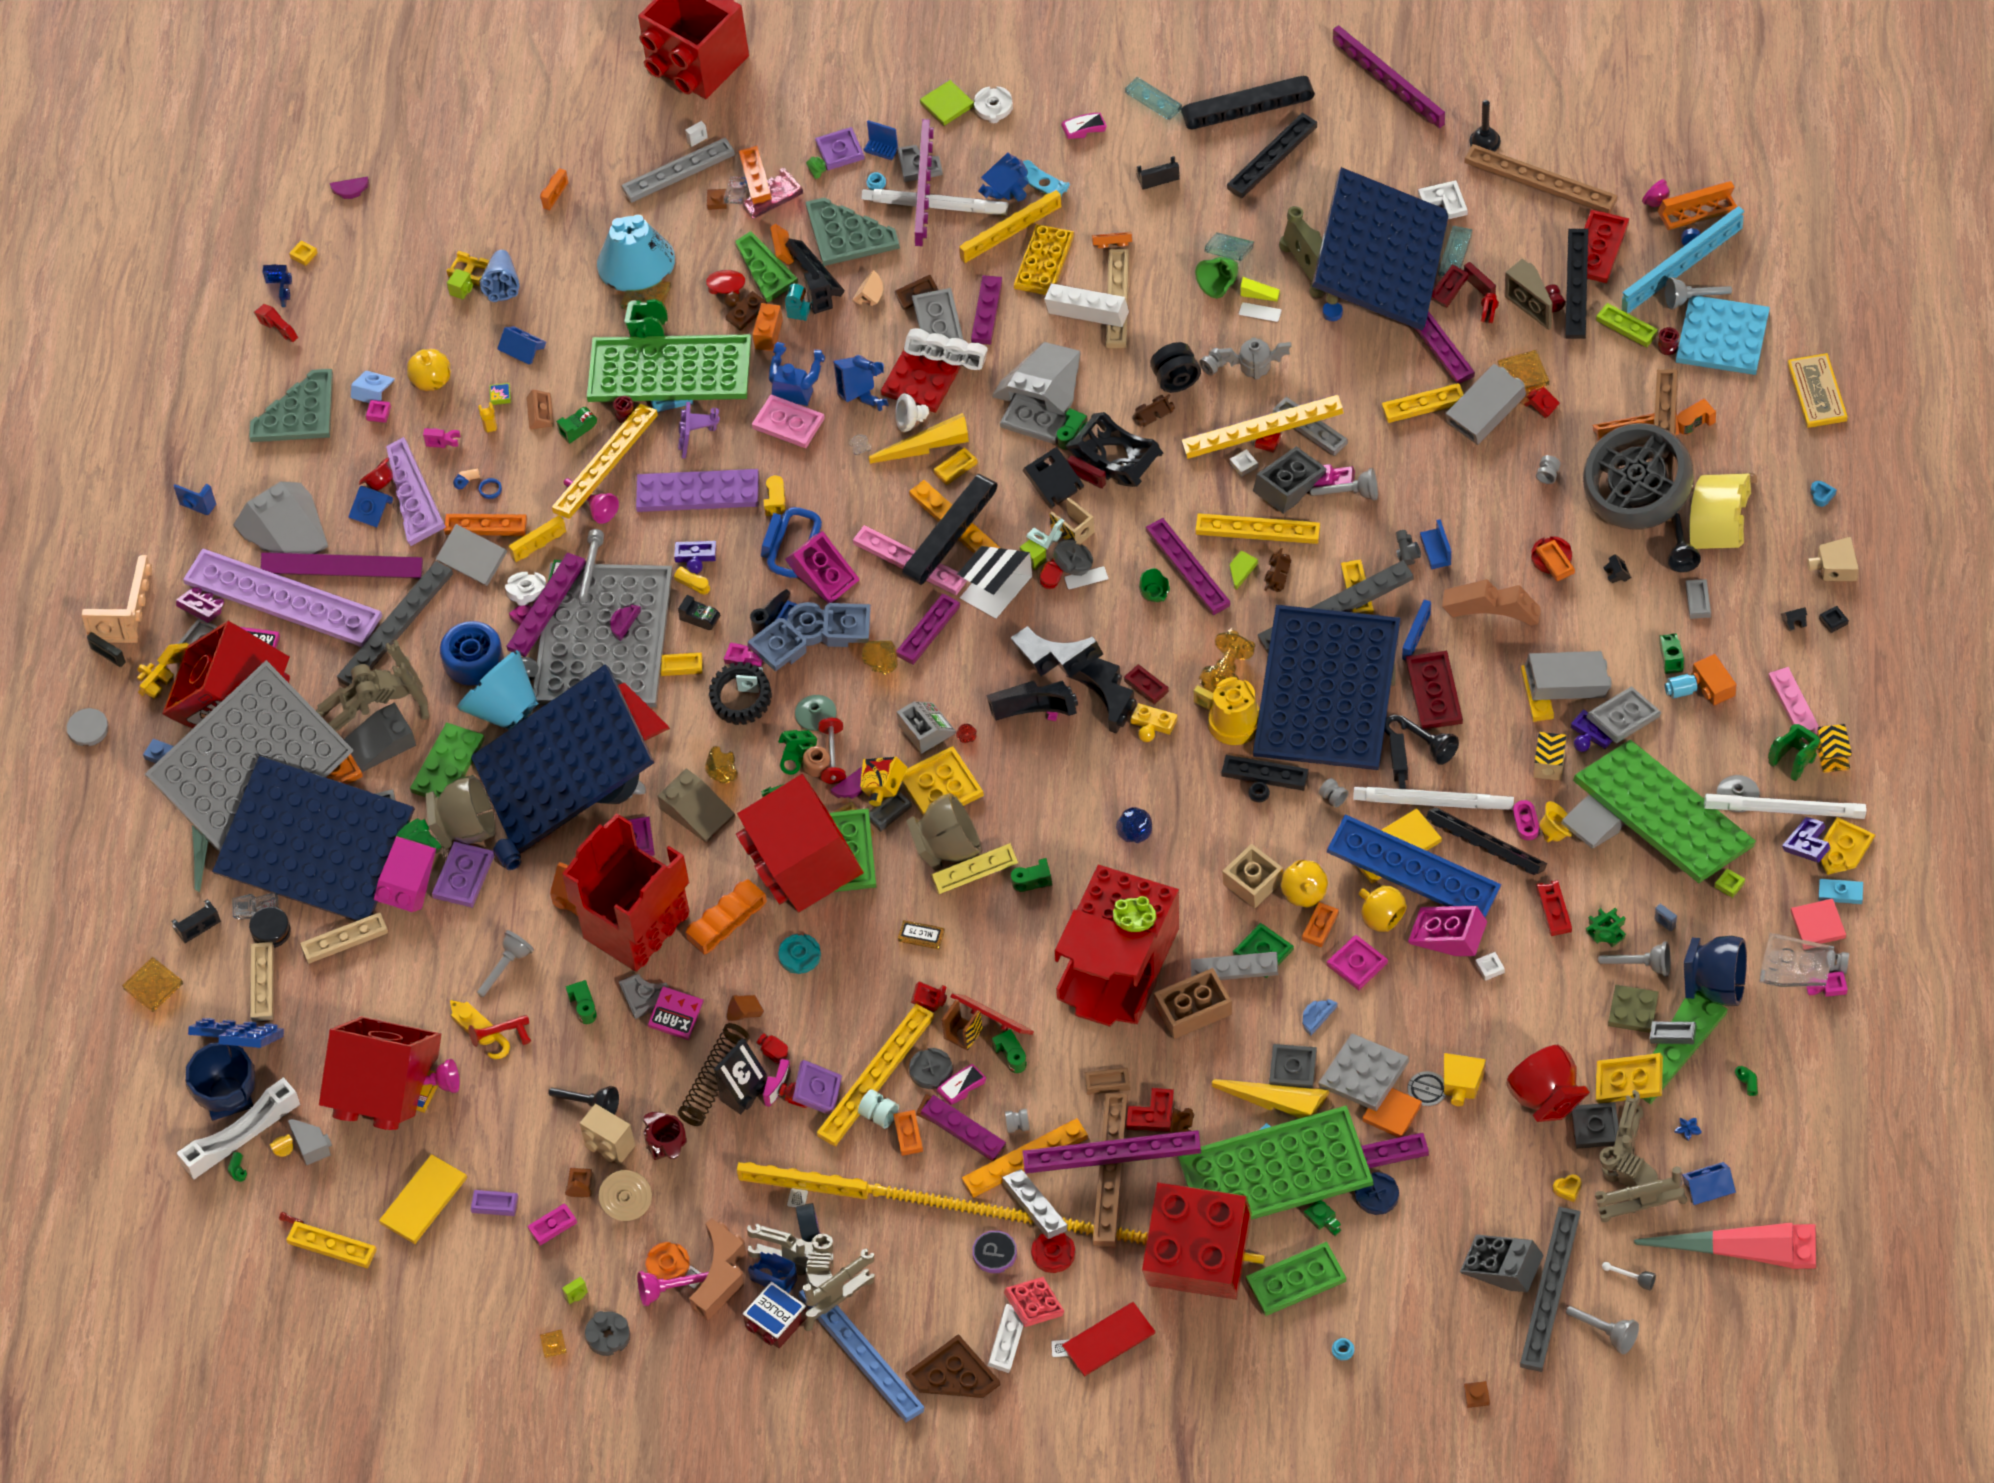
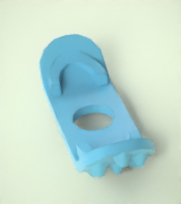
[1023,160,1070,197]

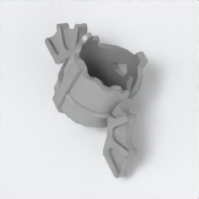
[1218,337,1292,379]

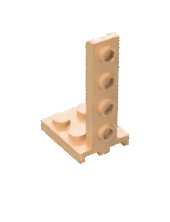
[82,555,152,643]

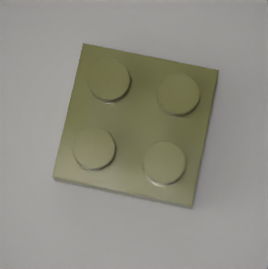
[1608,985,1659,1033]

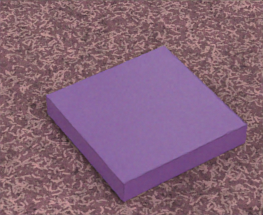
[815,127,865,170]
[792,1060,842,1115]

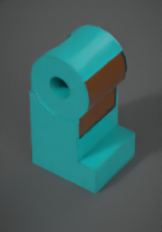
[785,284,811,321]

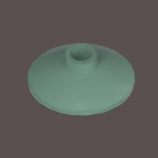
[795,695,837,731]

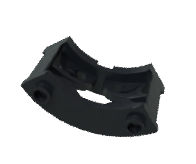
[1066,412,1164,487]

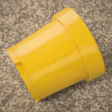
[1208,677,1260,745]

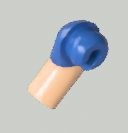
[453,468,480,489]

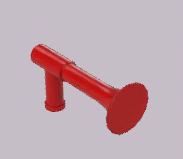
[468,1015,531,1047]

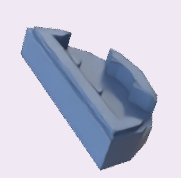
[1303,999,1338,1036]

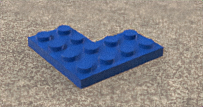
[188,1018,284,1048]

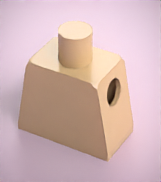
[1807,537,1859,581]

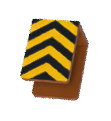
[941,999,983,1051]

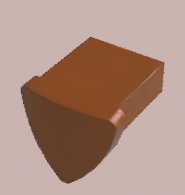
[727,995,764,1021]
[565,1168,593,1198]

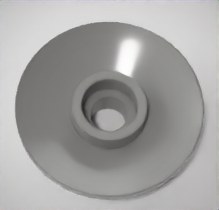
[1717,775,1760,812]

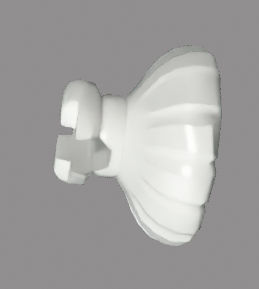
[895,394,929,432]

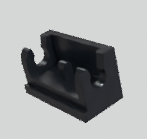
[1136,156,1180,190]
[804,271,833,314]
[171,899,221,943]

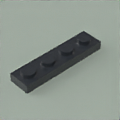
[785,239,845,297]
[1221,755,1309,791]

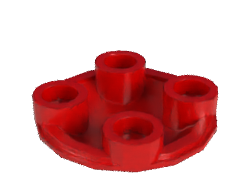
[706,270,745,294]

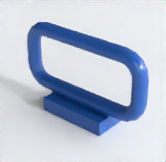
[761,507,822,578]

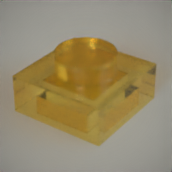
[540,1329,567,1358]

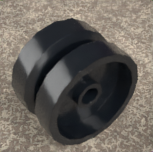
[1150,342,1201,393]

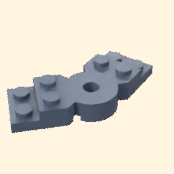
[748,602,871,672]

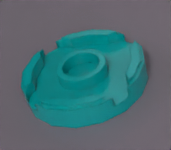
[778,934,821,974]

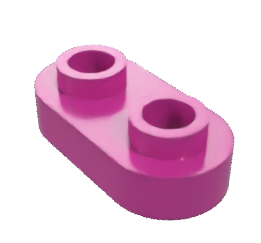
[1513,800,1539,840]

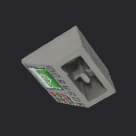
[897,701,956,754]

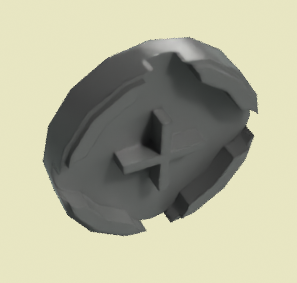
[1053,540,1093,576]
[909,1048,953,1089]

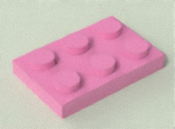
[752,395,825,449]

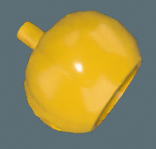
[407,348,451,391]
[1281,860,1328,907]
[1358,886,1407,932]

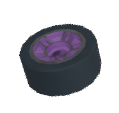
[796,1203,820,1242]

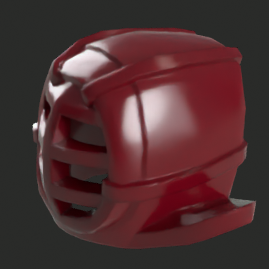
[643,1112,687,1160]

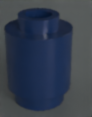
[493,839,522,870]

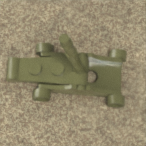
[1279,206,1339,304]

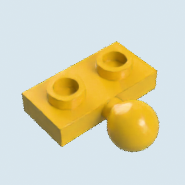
[1131,703,1178,742]

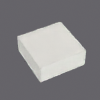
[685,121,708,147]
[1230,449,1258,477]
[1475,952,1505,981]

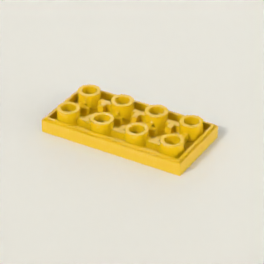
[1014,224,1074,295]
[1357,809,1442,884]
[379,1154,467,1244]

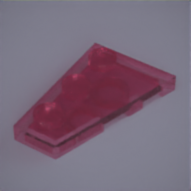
[742,167,804,219]

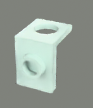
[1026,519,1065,549]
[736,667,763,693]

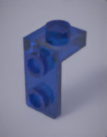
[262,264,292,307]

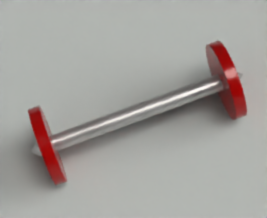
[818,718,846,784]

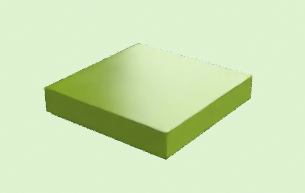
[920,80,974,126]

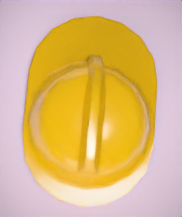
[1539,801,1572,843]

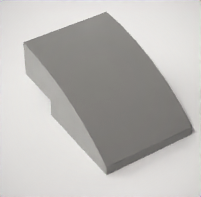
[1561,795,1626,849]

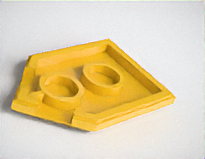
[1821,817,1875,875]

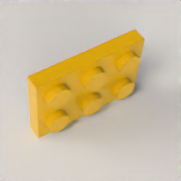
[1596,1053,1663,1104]

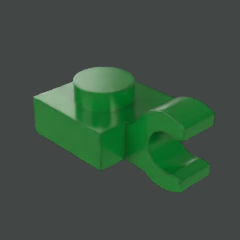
[1304,1200,1341,1236]

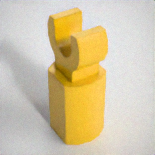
[478,402,497,433]

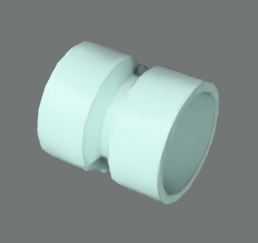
[858,1089,899,1129]

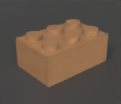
[1154,968,1233,1039]

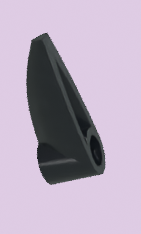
[750,589,790,634]

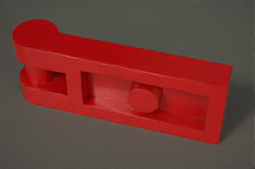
[1536,880,1572,936]

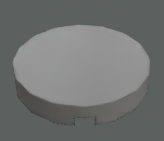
[67,708,109,746]

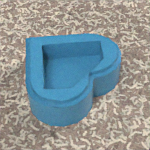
[1811,481,1837,507]

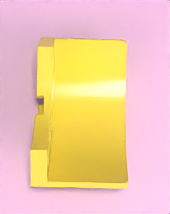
[1690,474,1751,549]

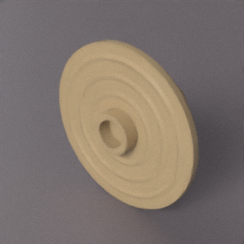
[599,1170,652,1221]

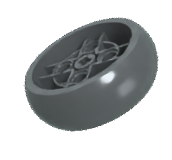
[1583,423,1694,530]

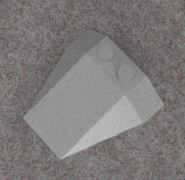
[993,342,1081,416]
[233,481,328,554]

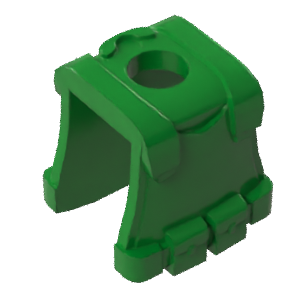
[1768,724,1820,781]

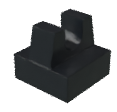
[1603,554,1632,583]
[1781,607,1807,631]

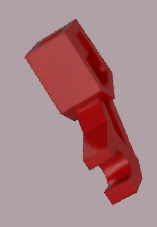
[254,304,299,342]

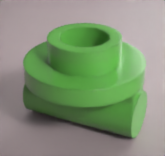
[806,157,826,179]

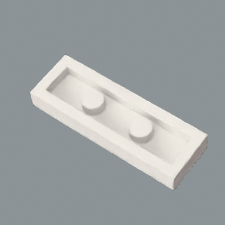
[988,1304,1023,1373]

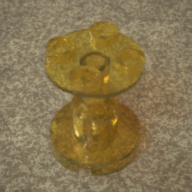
[1199,629,1255,693]

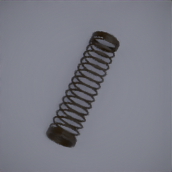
[677,1023,750,1126]

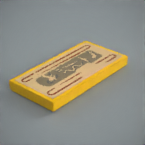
[1787,353,1848,428]

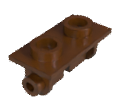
[1132,394,1175,427]
[1264,548,1292,592]
[1169,1108,1195,1134]

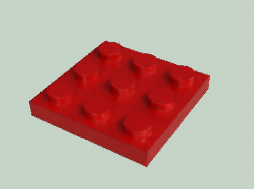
[880,349,960,413]

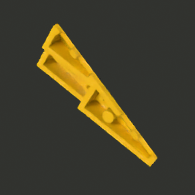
[869,413,969,464]
[1212,1079,1329,1118]

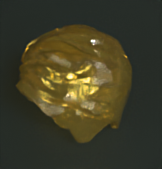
[862,640,898,674]
[705,746,738,783]

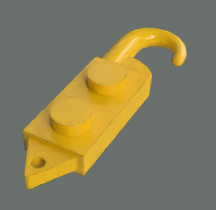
[450,1000,510,1059]

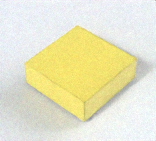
[1193,685,1213,710]

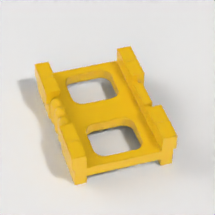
[446,250,490,286]

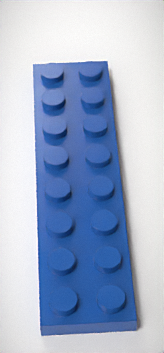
[1327,814,1501,918]

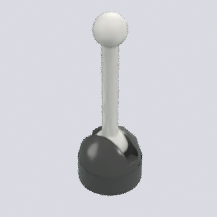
[1602,1262,1656,1291]

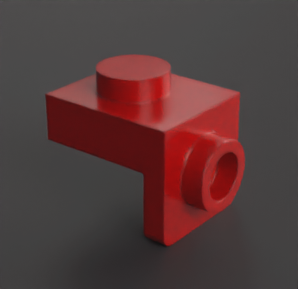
[1524,386,1560,418]
[911,981,947,1012]

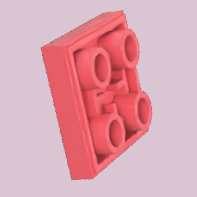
[1791,899,1846,948]
[1004,1277,1065,1327]

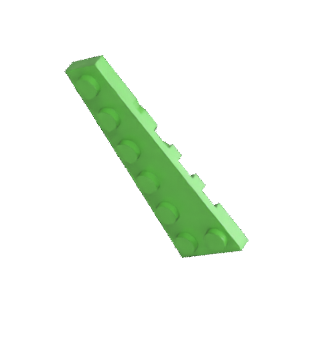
[1641,992,1728,1104]

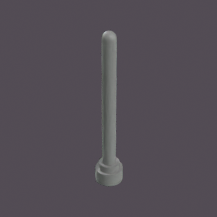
[579,529,605,603]

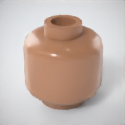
[803,746,830,777]

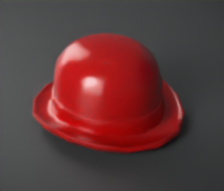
[359,457,393,490]

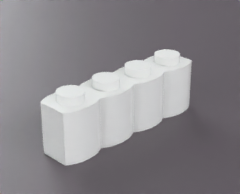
[904,328,988,370]

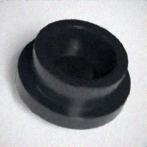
[1248,782,1270,802]

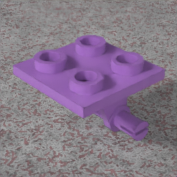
[678,402,720,459]

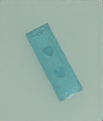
[1125,77,1182,120]
[1438,226,1472,276]

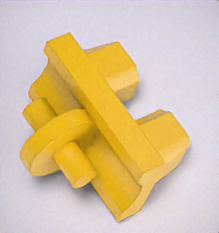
[137,663,174,699]

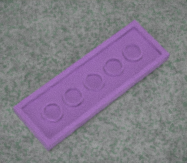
[636,469,759,512]

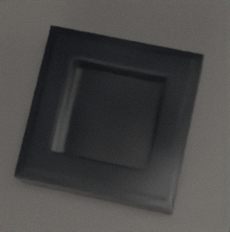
[1819,606,1849,633]

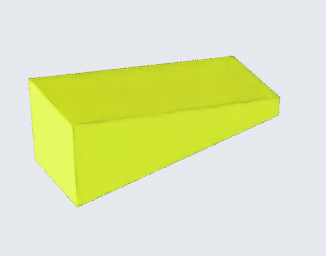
[1240,277,1280,302]

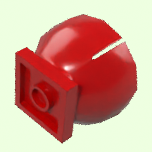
[1506,1044,1590,1122]

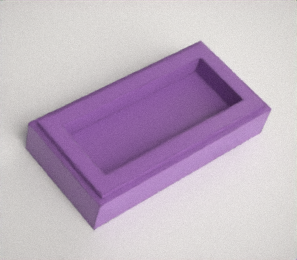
[471,1190,518,1216]

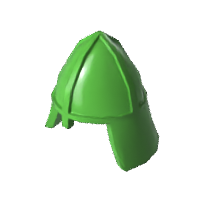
[1195,257,1239,299]

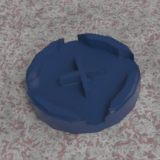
[1355,1172,1399,1215]

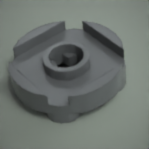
[585,1311,631,1356]

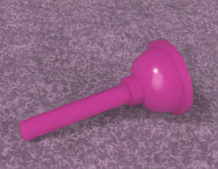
[564,478,619,524]
[423,1059,460,1093]
[637,1271,709,1307]

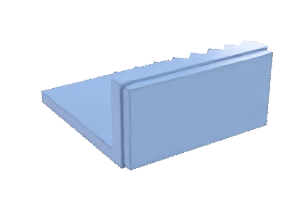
[351,371,395,403]

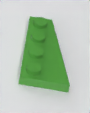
[735,231,798,303]

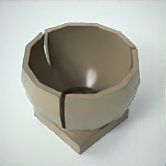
[426,775,495,850]
[906,793,981,871]

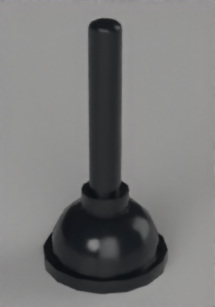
[1469,100,1501,152]
[1668,513,1701,572]
[1398,715,1459,765]
[548,1086,619,1115]

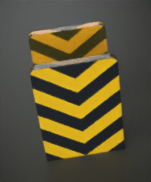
[1817,724,1852,773]

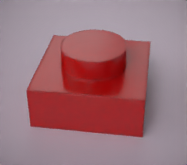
[1255,432,1281,453]

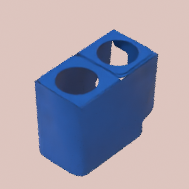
[748,1252,798,1294]

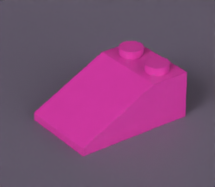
[785,531,860,604]
[374,836,436,912]
[1408,906,1487,956]

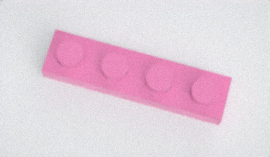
[1768,667,1820,743]

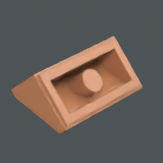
[527,389,554,429]

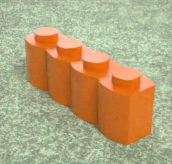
[686,879,767,955]

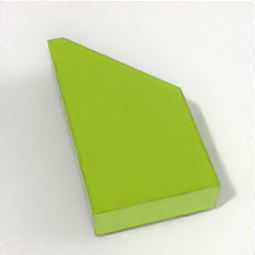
[1230,550,1258,590]

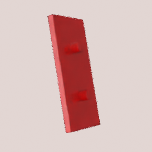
[950,993,1034,1035]
[1062,1302,1156,1377]

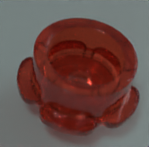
[956,724,977,743]

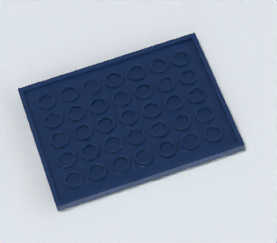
[1312,167,1448,331]
[1253,605,1401,770]
[471,664,655,854]
[212,756,415,921]

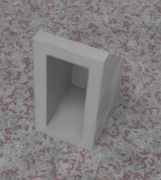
[288,1119,332,1165]

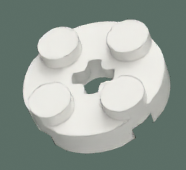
[974,86,1013,123]
[505,572,546,606]

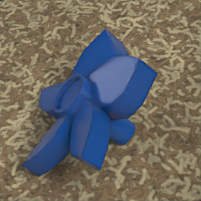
[1675,1118,1702,1141]

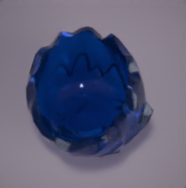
[1116,807,1152,844]

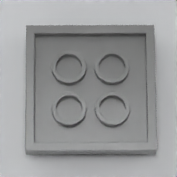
[1319,1033,1409,1111]

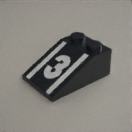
[714,1038,767,1115]

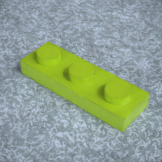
[1596,303,1658,348]

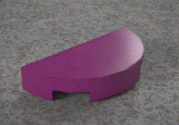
[330,176,369,199]
[610,605,641,641]
[831,767,864,799]

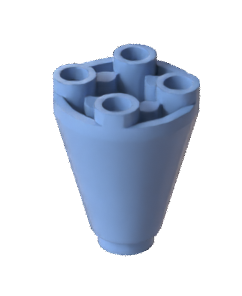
[480,250,520,302]

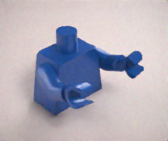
[978,152,1029,201]
[769,342,825,406]
[833,355,889,411]

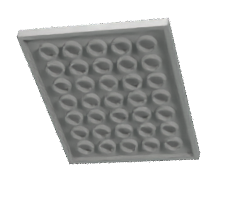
[533,563,673,707]
[144,660,354,852]

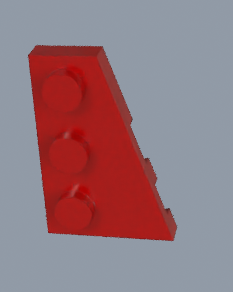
[618,682,670,741]

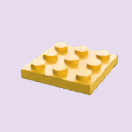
[901,746,984,816]

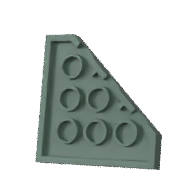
[805,198,900,266]
[249,369,333,442]

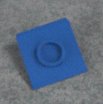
[864,120,898,161]
[174,484,216,515]
[348,486,393,527]

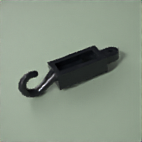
[1385,715,1408,789]

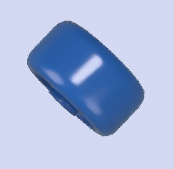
[440,621,504,686]

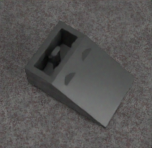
[1460,1235,1544,1292]

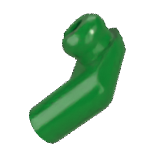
[1735,1066,1758,1096]
[227,1152,247,1182]

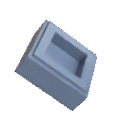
[1655,903,1677,931]

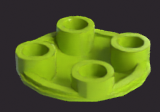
[1113,896,1156,932]

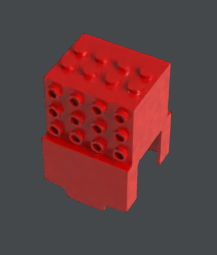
[562,813,690,972]
[1055,864,1179,1027]

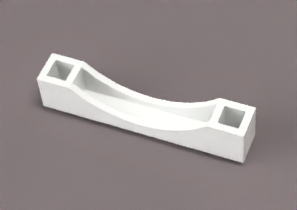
[177,1077,300,1180]

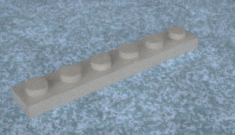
[622,137,735,203]

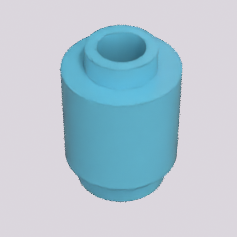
[1665,674,1697,699]

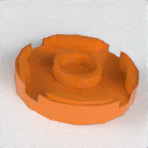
[645,1242,690,1280]

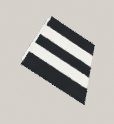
[957,546,1032,618]

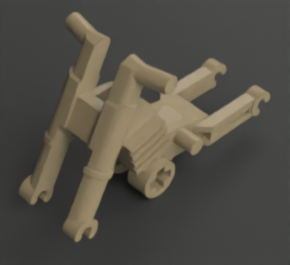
[316,640,429,732]
[1595,1090,1687,1222]
[747,1224,875,1331]

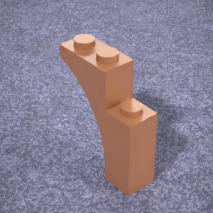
[1442,579,1541,626]
[689,1218,746,1321]

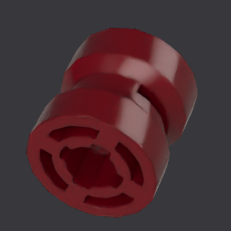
[1545,284,1566,312]
[1658,327,1679,355]
[613,396,634,423]

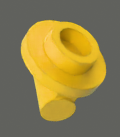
[269,1134,293,1157]

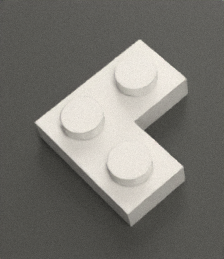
[1418,180,1468,219]

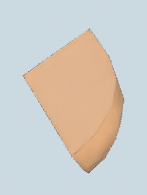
[853,270,883,306]

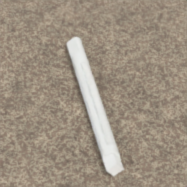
[861,189,1008,216]
[1353,787,1514,810]
[1704,794,1866,819]

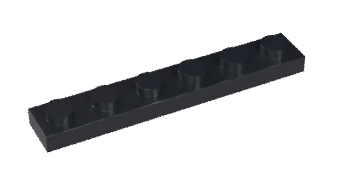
[1227,112,1318,198]
[1565,229,1588,339]
[1426,807,1548,875]

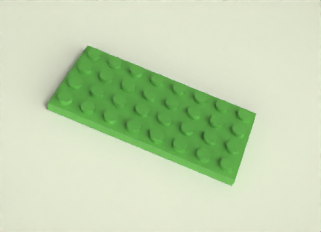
[587,334,752,402]
[1573,739,1756,883]
[1178,1105,1373,1220]

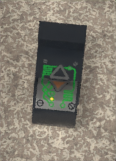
[678,595,721,630]

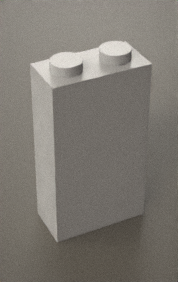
[1446,364,1526,445]
[1524,651,1612,700]

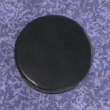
[249,907,291,948]

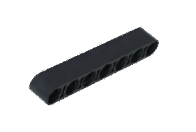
[1181,76,1315,130]
[902,474,998,585]

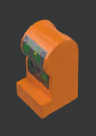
[1677,398,1716,435]

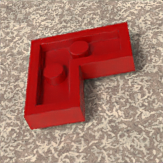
[1126,1088,1174,1132]

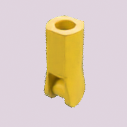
[674,567,710,595]

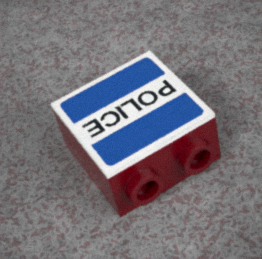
[743,1282,807,1349]

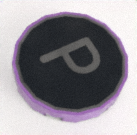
[973,1231,1017,1273]

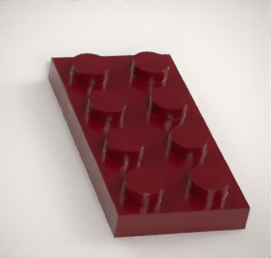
[1406,650,1463,730]

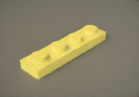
[931,843,1018,894]

